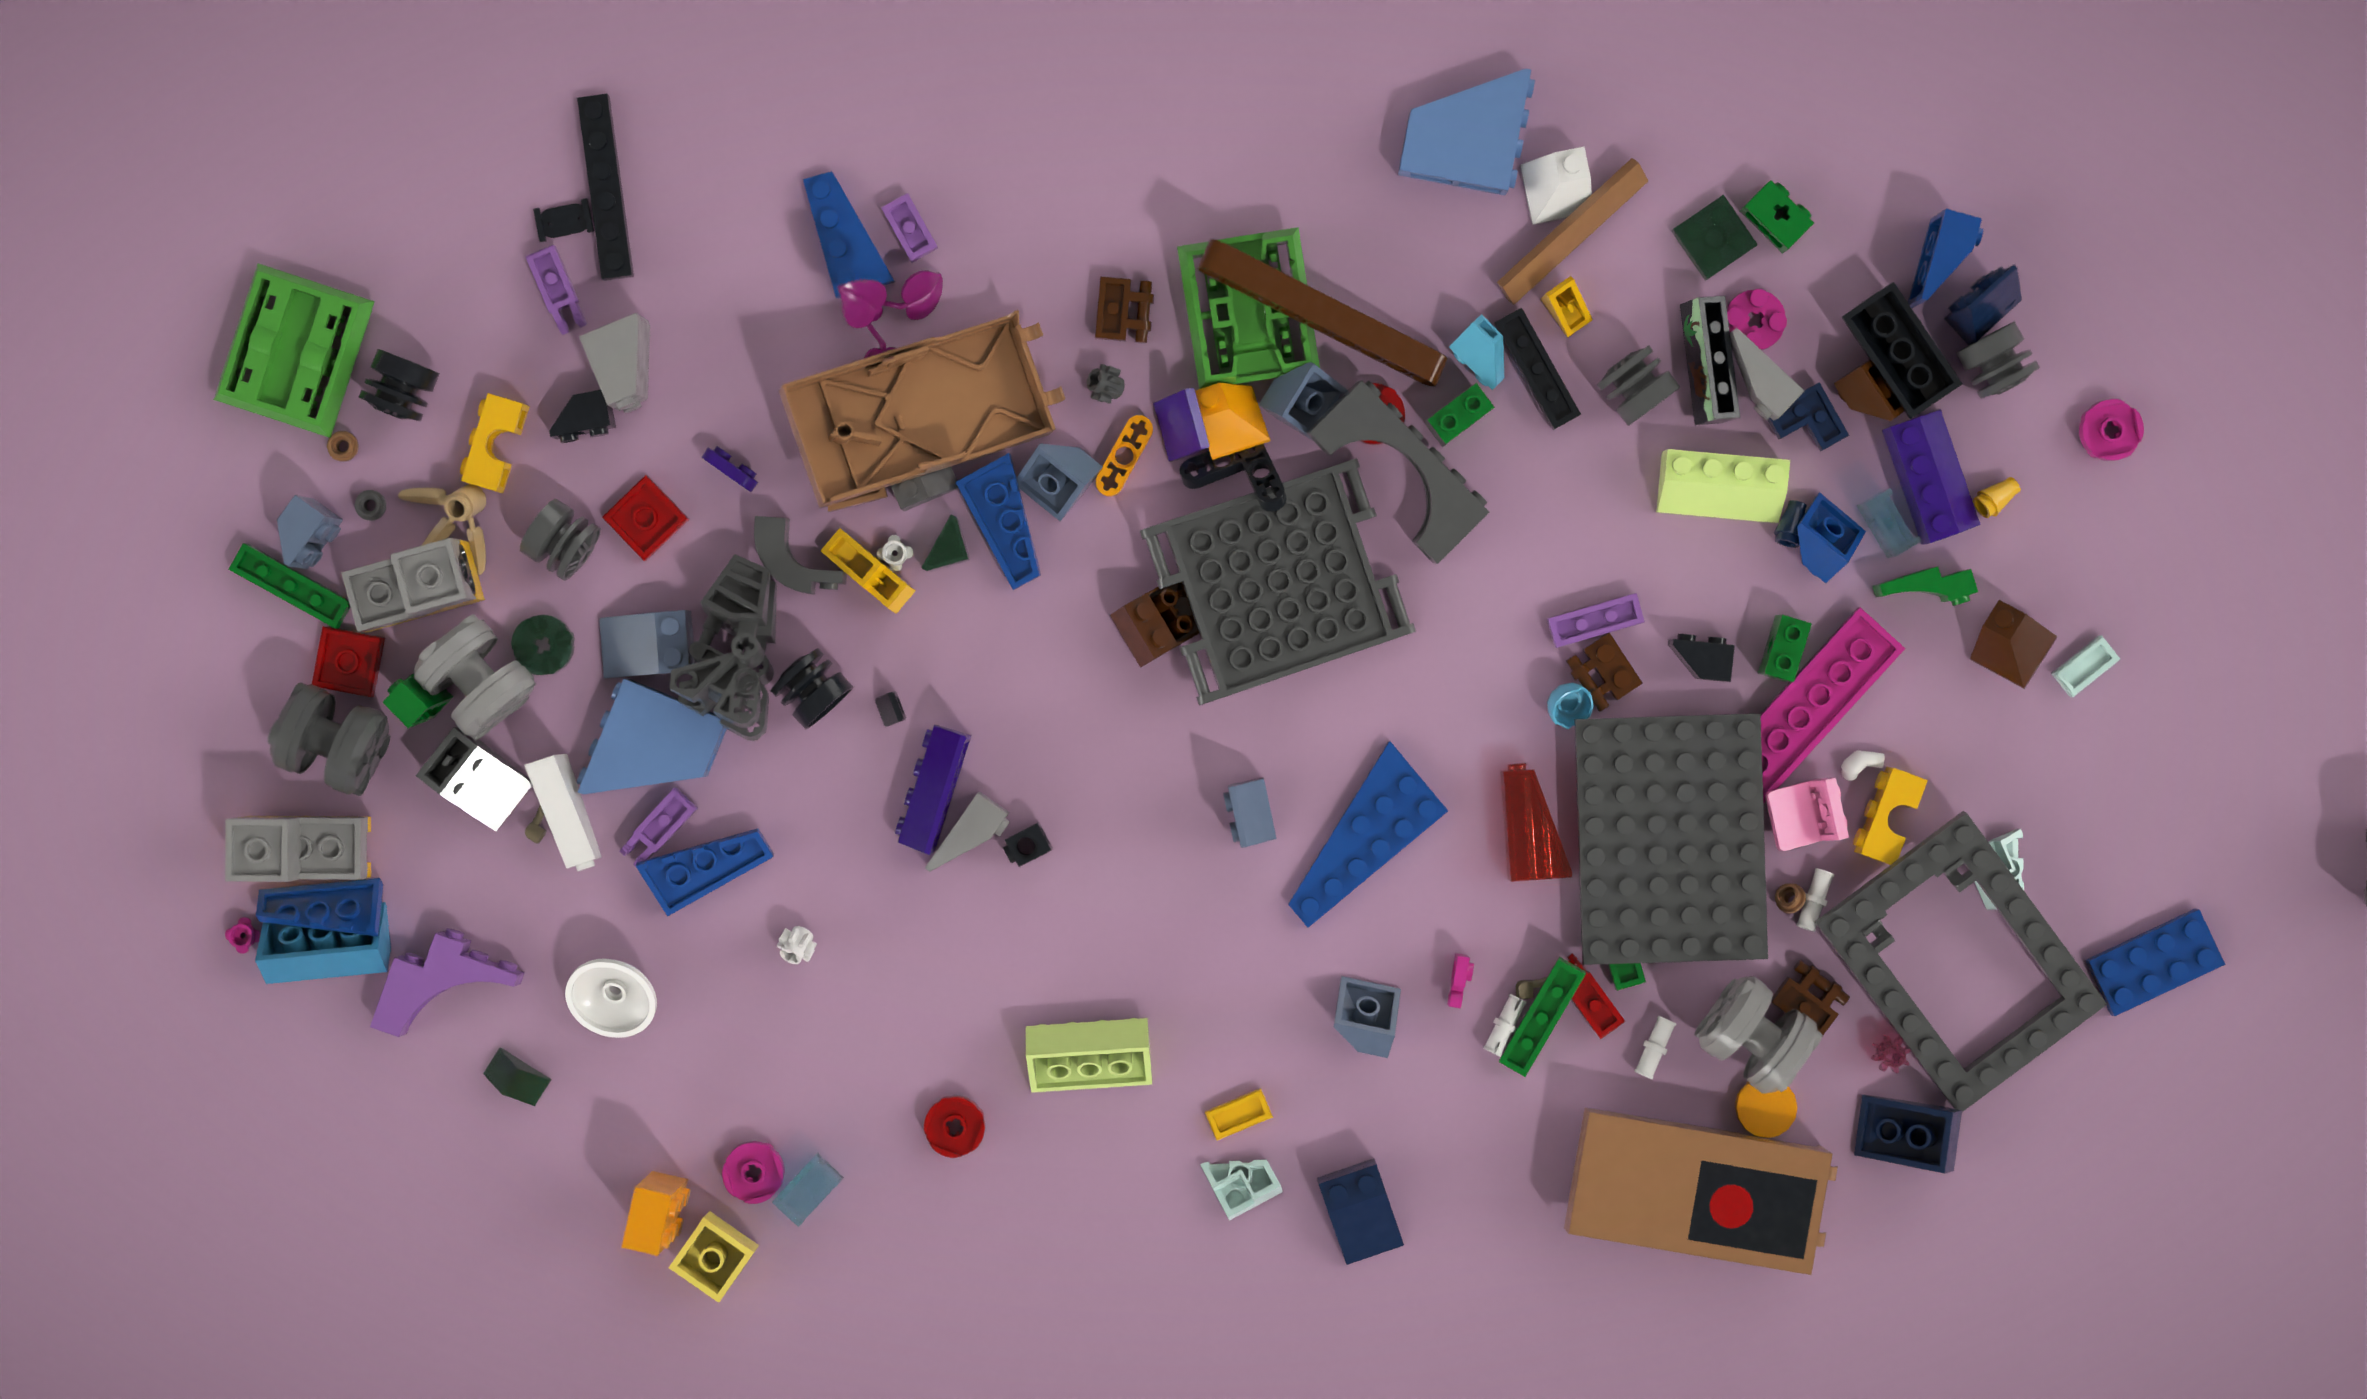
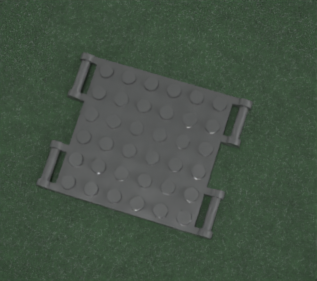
[1140,458,1416,706]

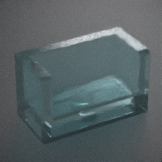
[1857,488,1922,558]
[772,1153,844,1227]

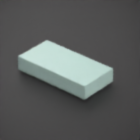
[2051,635,2120,697]

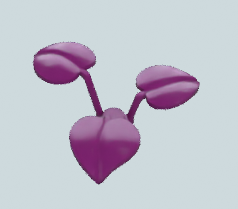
[838,270,943,359]

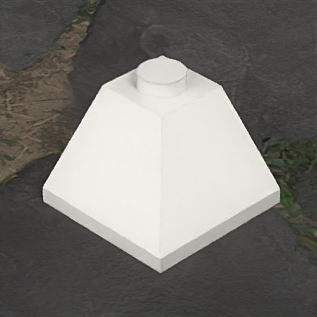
[1520,146,1592,225]

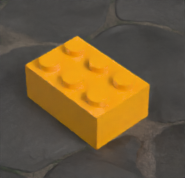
[621,1171,690,1256]

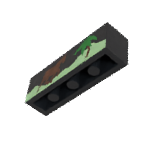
[1680,296,1740,425]

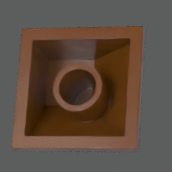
[1834,359,1904,421]
[1970,600,2057,689]

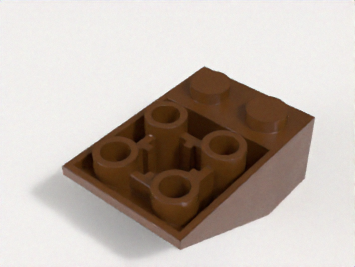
[1110,582,1200,668]

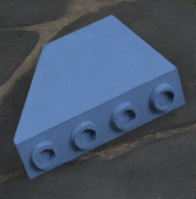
[1398,68,1535,196]
[577,679,727,794]

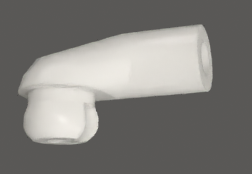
[1841,750,1885,781]

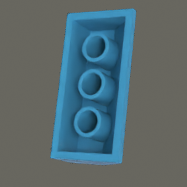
[255,902,391,984]

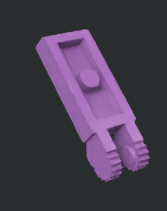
[525,245,587,335]
[619,787,698,866]

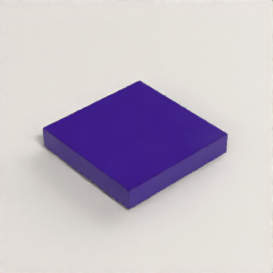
[1153,388,1210,462]

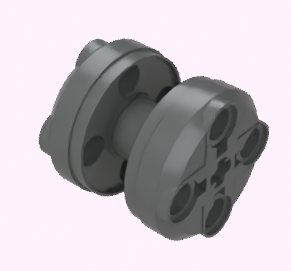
[268,682,390,796]

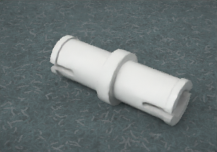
[1796,868,1835,932]
[1483,994,1527,1057]
[1634,1016,1676,1080]

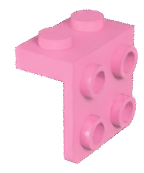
[1765,777,1849,851]

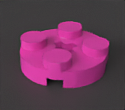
[1727,289,1787,350]
[2079,399,2144,461]
[722,1141,785,1204]

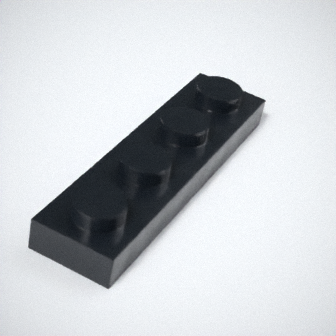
[1494,307,1581,430]

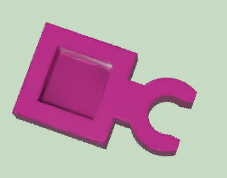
[1447,953,1474,1009]

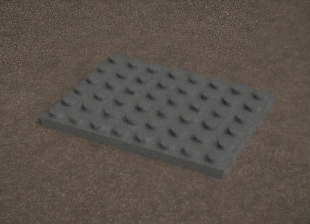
[1574,713,1768,965]

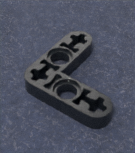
[1179,444,1287,512]

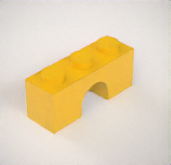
[460,393,530,493]
[1853,767,1928,865]

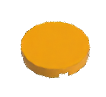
[1735,1081,1798,1138]

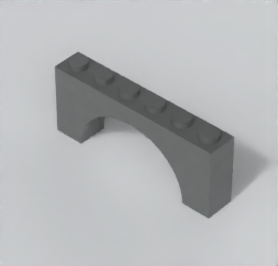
[1306,380,1490,564]

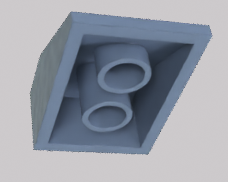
[599,610,695,679]

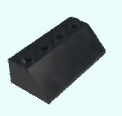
[1841,282,1962,419]

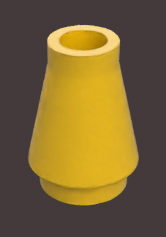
[1973,477,2021,518]

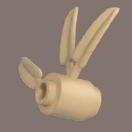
[398,484,486,576]

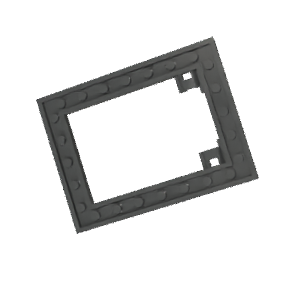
[1815,811,2107,1112]

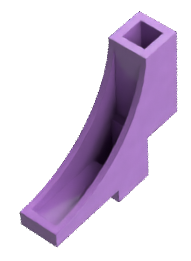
[370,928,525,1037]

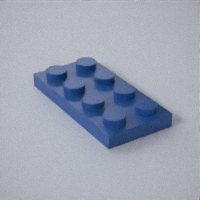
[2085,908,2226,1017]

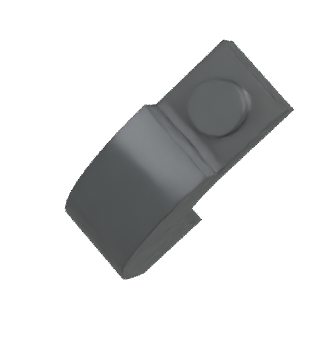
[754,516,847,595]

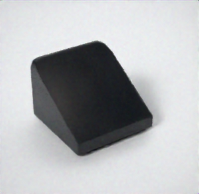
[875,692,906,727]

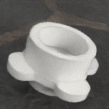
[877,535,913,572]

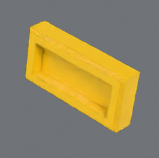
[1205,1088,1273,1140]

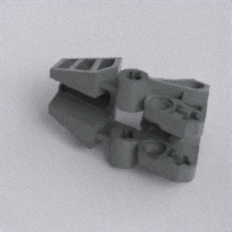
[670,554,777,741]

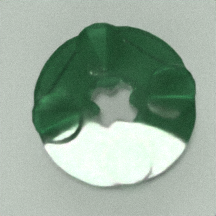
[511,615,575,675]

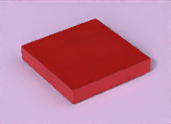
[602,475,690,561]
[312,626,385,698]

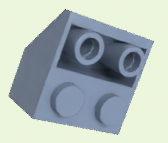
[277,495,343,569]
[1223,778,1277,848]

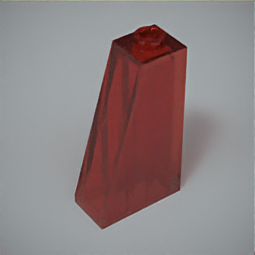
[1500,763,1572,882]

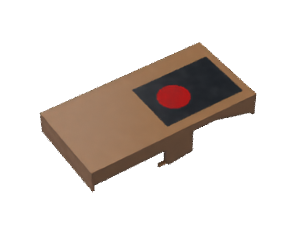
[1564,1107,1838,1275]

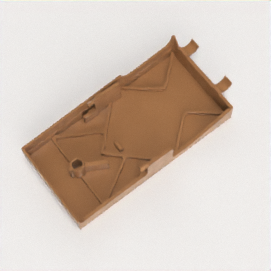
[779,310,1066,508]

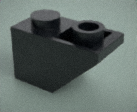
[549,389,616,443]
[1668,634,1735,682]

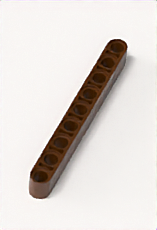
[1197,239,1448,387]

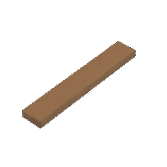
[1497,158,1648,305]

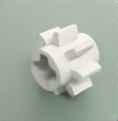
[777,926,817,964]

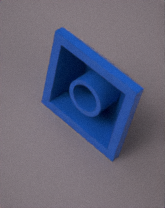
[1797,492,1866,583]

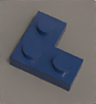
[1768,382,1849,451]

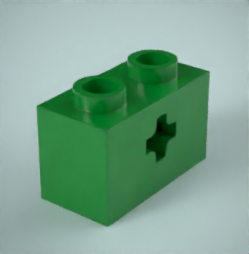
[1740,180,1814,254]
[1425,383,1495,447]
[1757,615,1812,682]
[382,673,453,729]

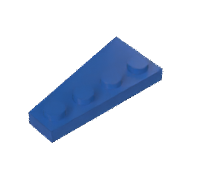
[803,171,895,298]
[956,453,1041,590]
[636,828,774,917]
[256,878,383,937]

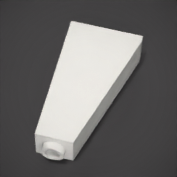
[525,754,602,872]

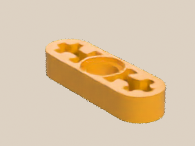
[1096,415,1153,497]

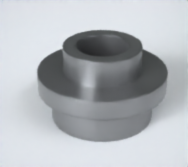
[355,490,386,521]

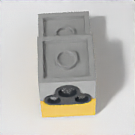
[341,538,485,632]
[225,816,371,882]

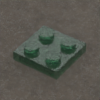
[1672,195,1758,281]

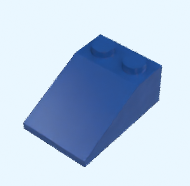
[1908,209,1983,308]

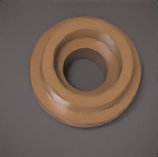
[327,431,359,462]
[1775,883,1806,914]

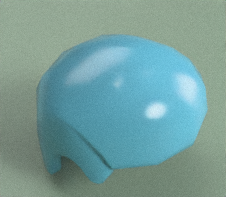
[1547,683,1594,729]

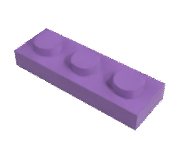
[1547,593,1645,648]

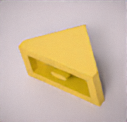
[1540,276,1593,337]

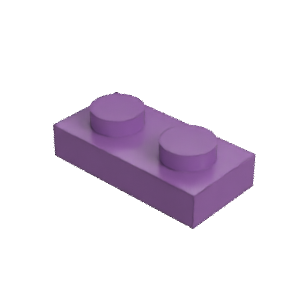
[881,193,938,263]

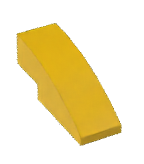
[821,528,916,614]

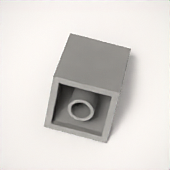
[579,313,650,413]

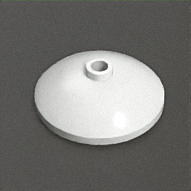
[565,959,657,1038]

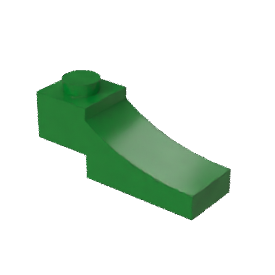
[1872,566,1978,606]

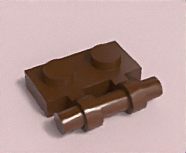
[1095,276,1154,343]
[1566,633,1643,712]
[1771,960,1850,1036]

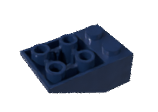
[1944,264,2022,345]

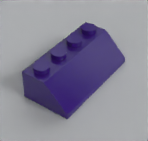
[1882,409,1981,545]
[895,725,971,855]

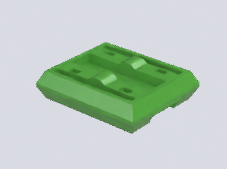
[1177,227,1320,389]
[213,263,375,438]

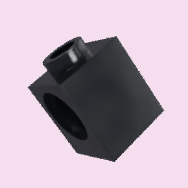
[1003,822,1053,867]

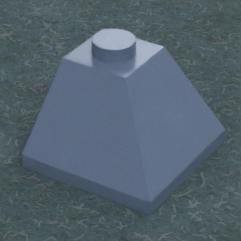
[1259,362,1348,440]
[1017,443,1102,521]
[1333,976,1401,1058]

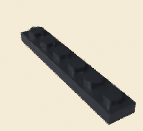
[577,94,634,281]

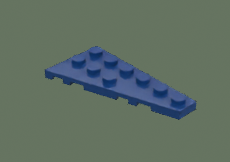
[1288,741,1448,928]

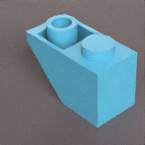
[1449,314,1505,390]

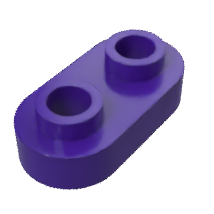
[701,446,758,492]

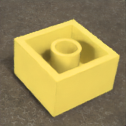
[669,1211,759,1303]

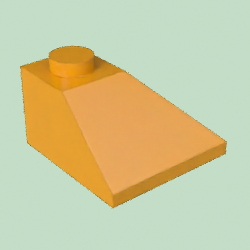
[1195,383,1270,460]

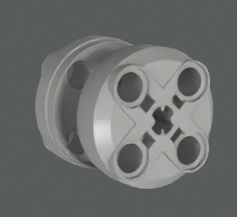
[413,614,536,741]
[1694,976,1822,1094]

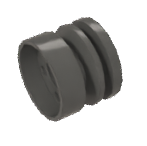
[1956,321,2040,399]
[1597,345,1680,426]
[520,499,601,581]

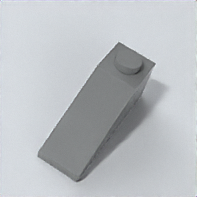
[1730,328,1804,421]
[925,792,1010,872]

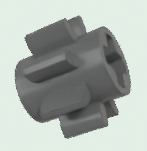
[1087,364,1125,404]

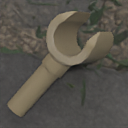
[525,805,547,844]
[1516,976,1548,999]

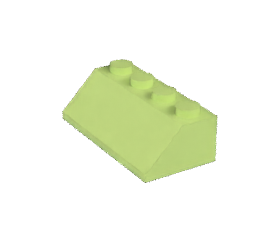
[1656,449,1790,523]
[1026,1018,1152,1093]

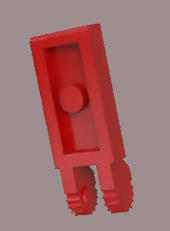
[1552,953,1626,1039]

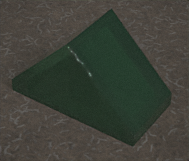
[921,515,970,572]
[483,1047,551,1106]

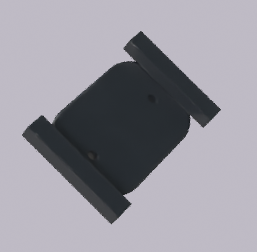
[533,198,594,242]

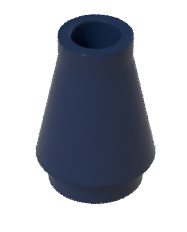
[1774,500,1807,548]

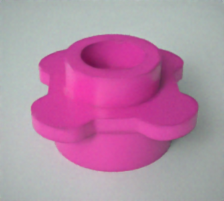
[225,917,261,954]

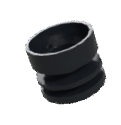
[359,349,440,422]
[771,648,853,730]

